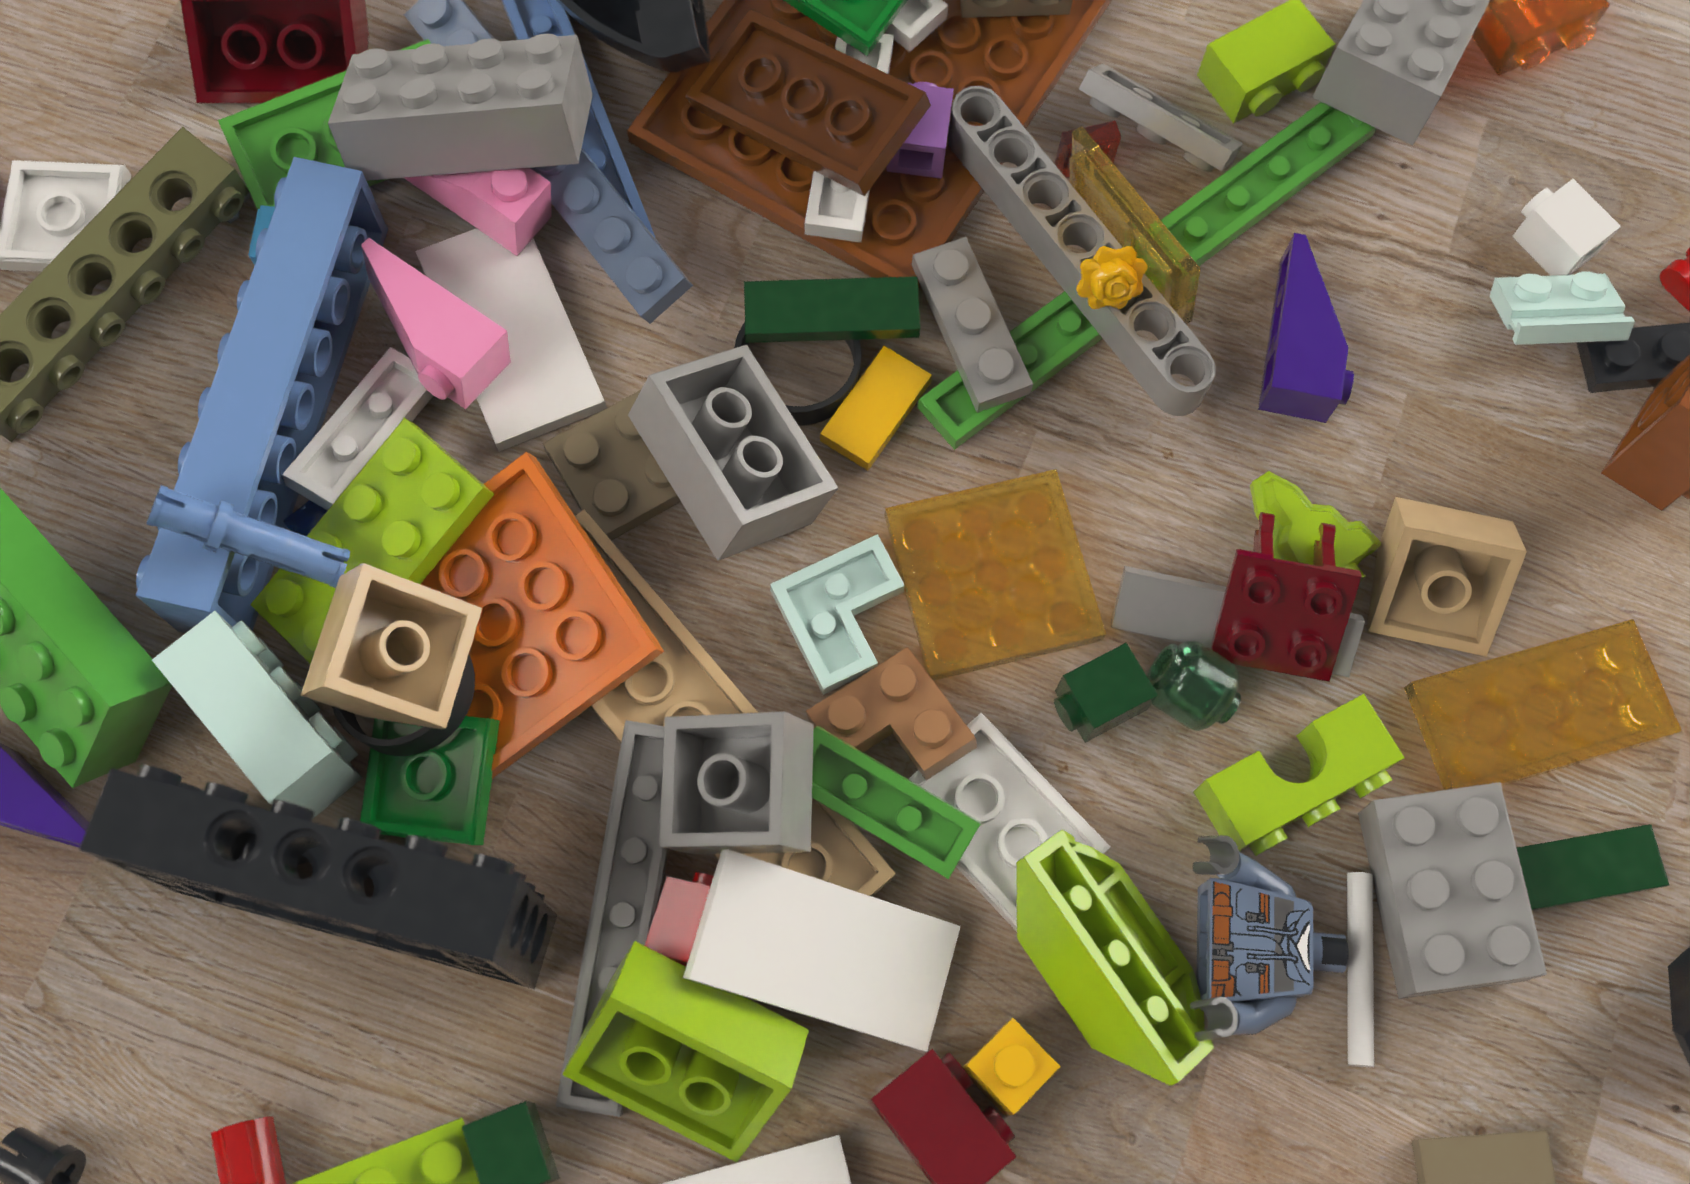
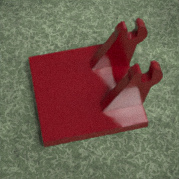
[1209,512,1362,682]

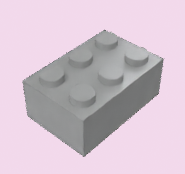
[1312,0,1490,145]
[628,345,838,561]
[1358,782,1547,999]

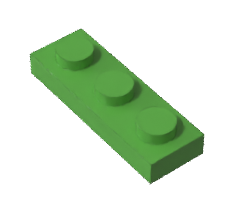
[812,726,981,879]

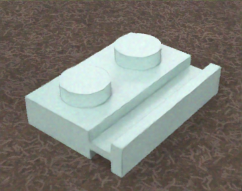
[1490,272,1635,345]

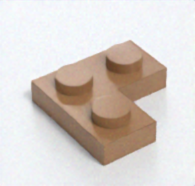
[806,647,977,780]

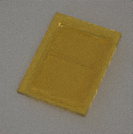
[1069,125,1201,325]

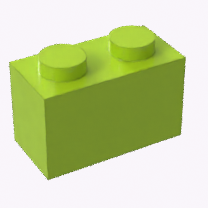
[1197,0,1336,124]

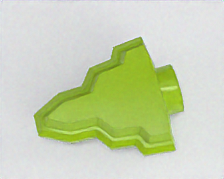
[1250,471,1382,582]

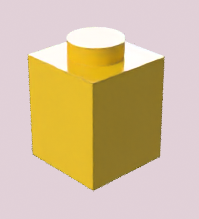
[963,1018,1061,1117]

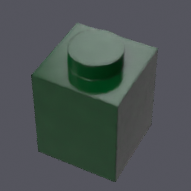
[1054,642,1158,743]
[461,1101,560,1184]

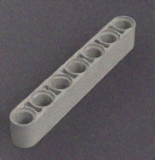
[948,86,1216,416]

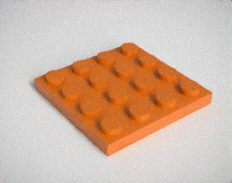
[420,452,665,779]

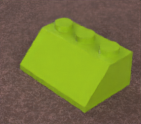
[562,941,809,1162]

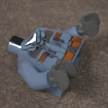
[1190,835,1348,1041]

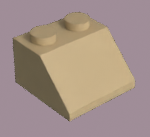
[1367,497,1527,657]
[301,563,482,729]

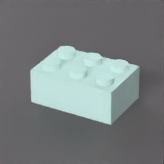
[152,611,363,818]

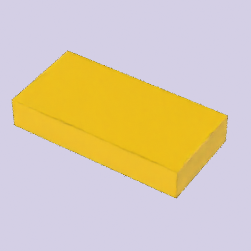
[820,346,932,471]

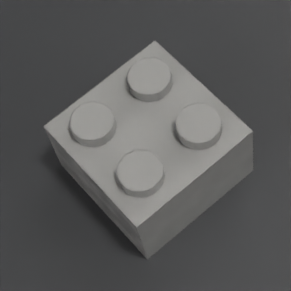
[659,712,814,854]

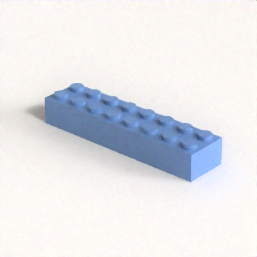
[136,157,388,633]

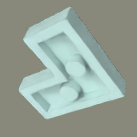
[770,534,905,695]

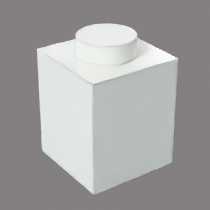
[1512,179,1621,276]

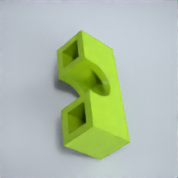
[1193,694,1405,857]

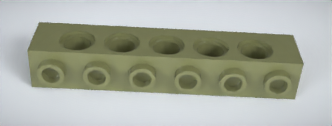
[0,126,249,442]

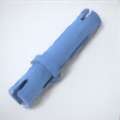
[146,485,350,588]

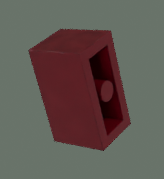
[868,1048,1017,1184]

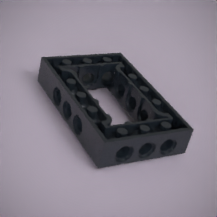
[79,764,557,990]

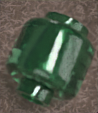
[1147,640,1241,731]

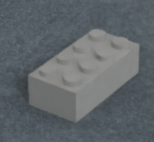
[328,34,593,181]

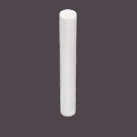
[1347,872,1374,1067]

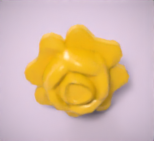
[1076,246,1148,309]

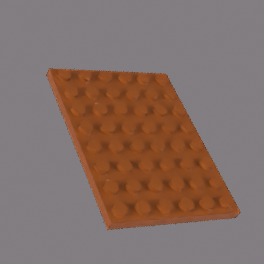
[627,0,1112,291]

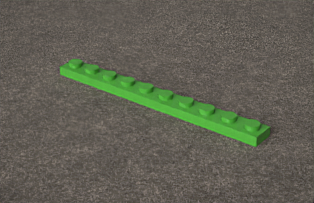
[918,102,1377,450]

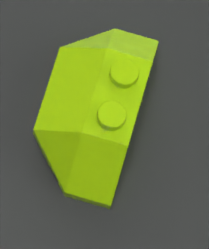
[1017,829,1214,1086]

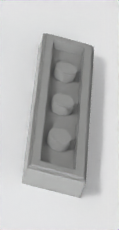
[1111,566,1365,677]

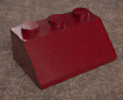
[180,0,369,103]

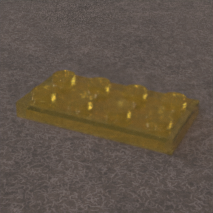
[1404,619,1682,790]

